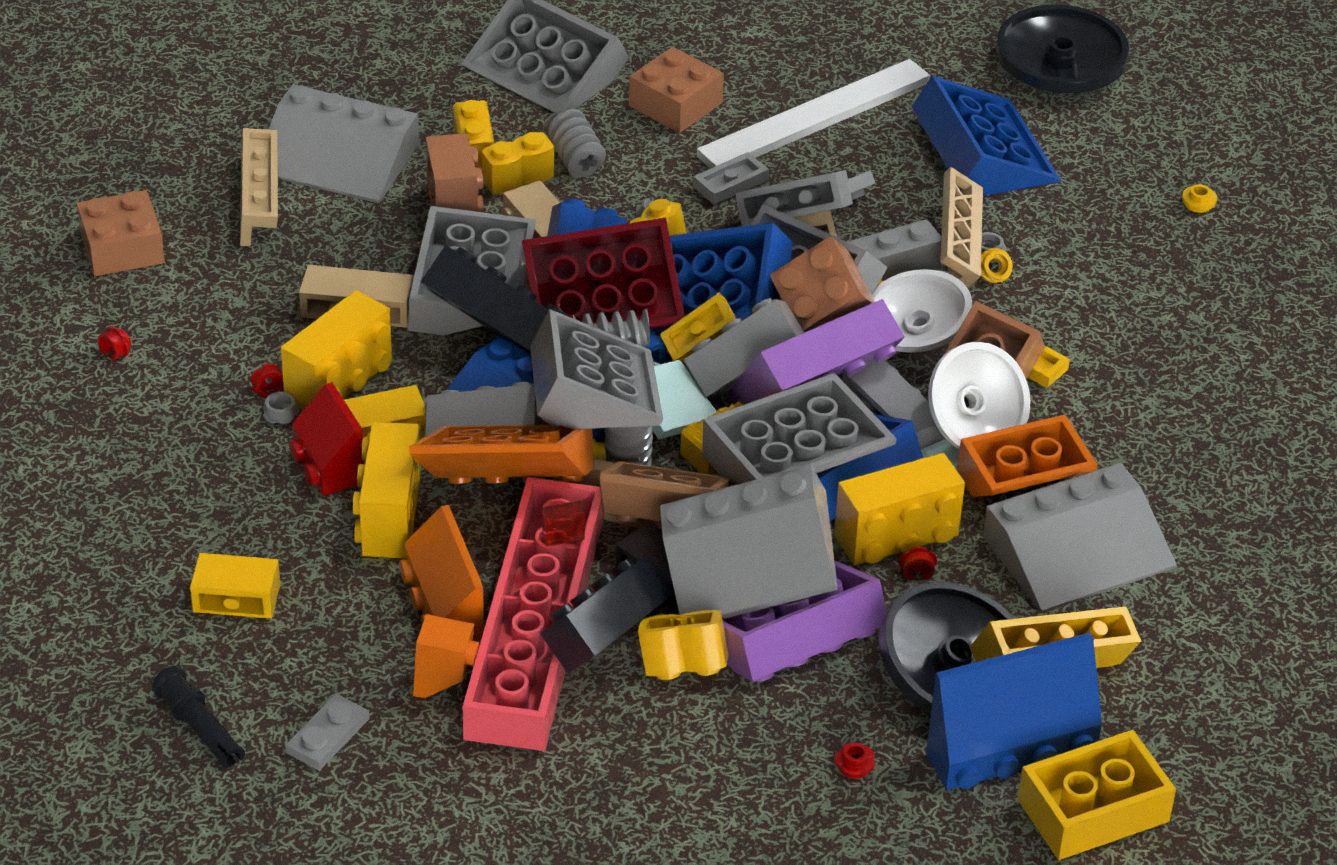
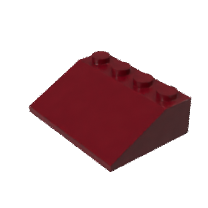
[521,217,685,329]

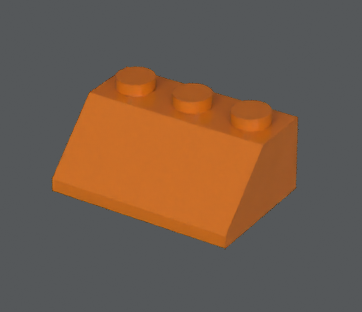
[957,415,1098,497]
[399,505,484,642]

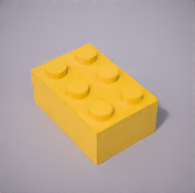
[281,290,392,410]
[353,422,421,558]
[834,453,965,566]
[1017,730,1176,861]

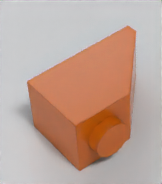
[413,614,479,698]

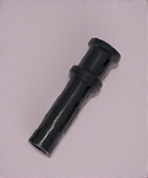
[152,666,245,769]

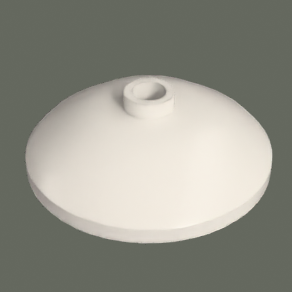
[872,269,973,353]
[928,342,1030,450]

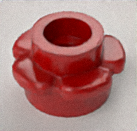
[98,326,131,361]
[250,363,284,398]
[898,547,937,580]
[834,743,875,779]

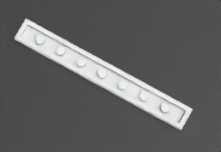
[697,59,930,169]

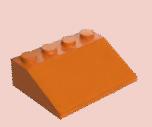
[409,424,594,484]

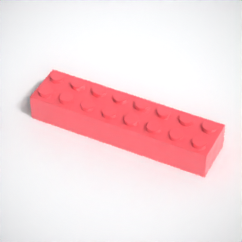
[462,477,604,751]

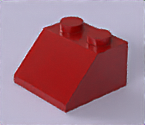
[289,382,365,496]

